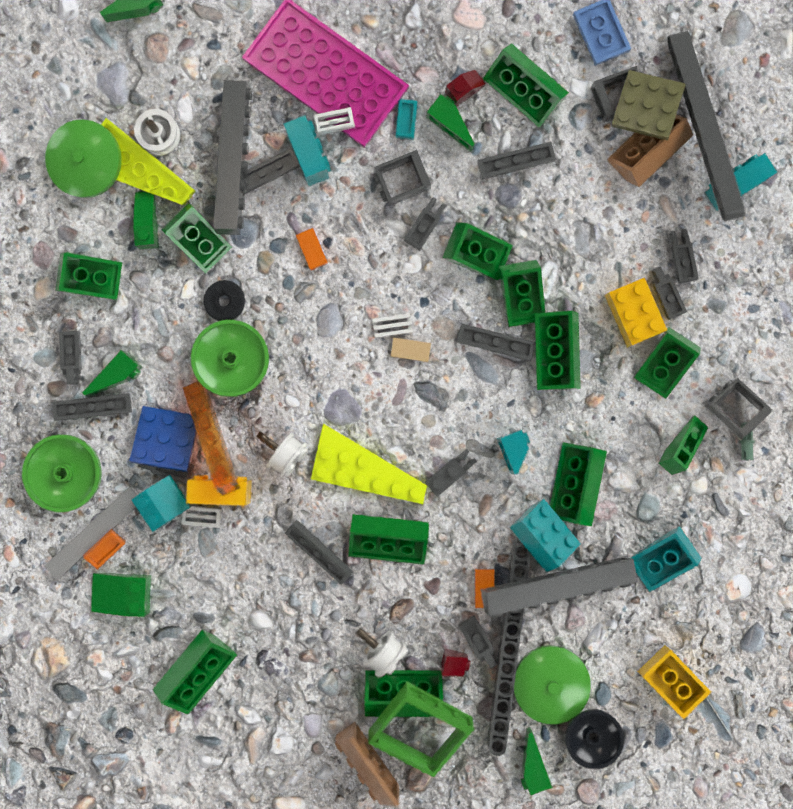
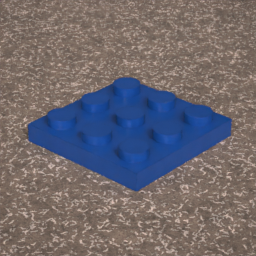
[129,406,200,472]

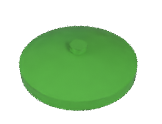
[45,119,122,198]
[191,320,269,397]
[22,435,102,512]
[514,645,591,725]

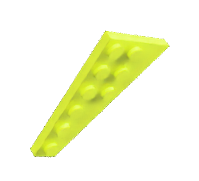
[101,118,196,206]
[311,423,427,504]

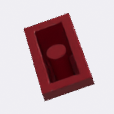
[445,69,486,107]
[440,648,471,677]

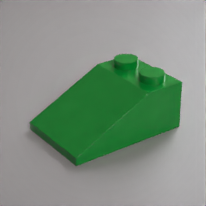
[162,203,232,274]
[442,222,513,281]
[55,252,123,300]
[499,260,545,327]
[634,327,701,399]
[91,573,151,617]

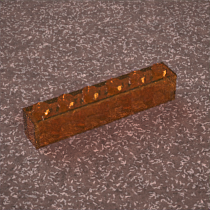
[182,381,241,496]

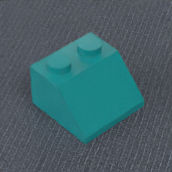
[496,430,530,475]
[132,475,191,532]

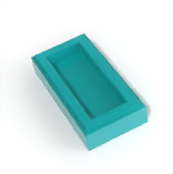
[395,99,418,140]

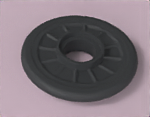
[203,280,245,321]

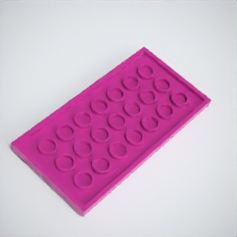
[242,0,409,148]

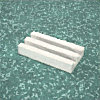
[314,107,355,135]
[372,313,413,338]
[181,506,222,528]

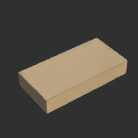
[391,337,431,362]

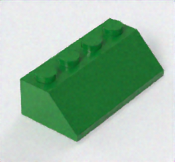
[483,43,569,128]
[535,311,581,390]
[550,442,607,526]
[348,514,429,565]
[152,629,237,715]
[365,670,443,717]

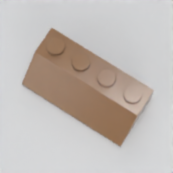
[607,114,693,187]

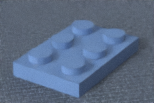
[573,0,631,66]

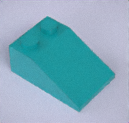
[630,526,702,592]

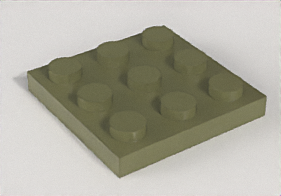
[611,70,686,141]

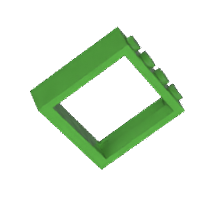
[368,682,474,777]

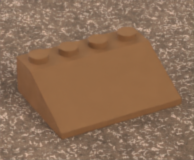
[335,722,399,807]

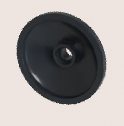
[565,709,624,769]

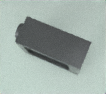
[590,66,642,123]
[372,150,431,206]
[708,378,772,440]

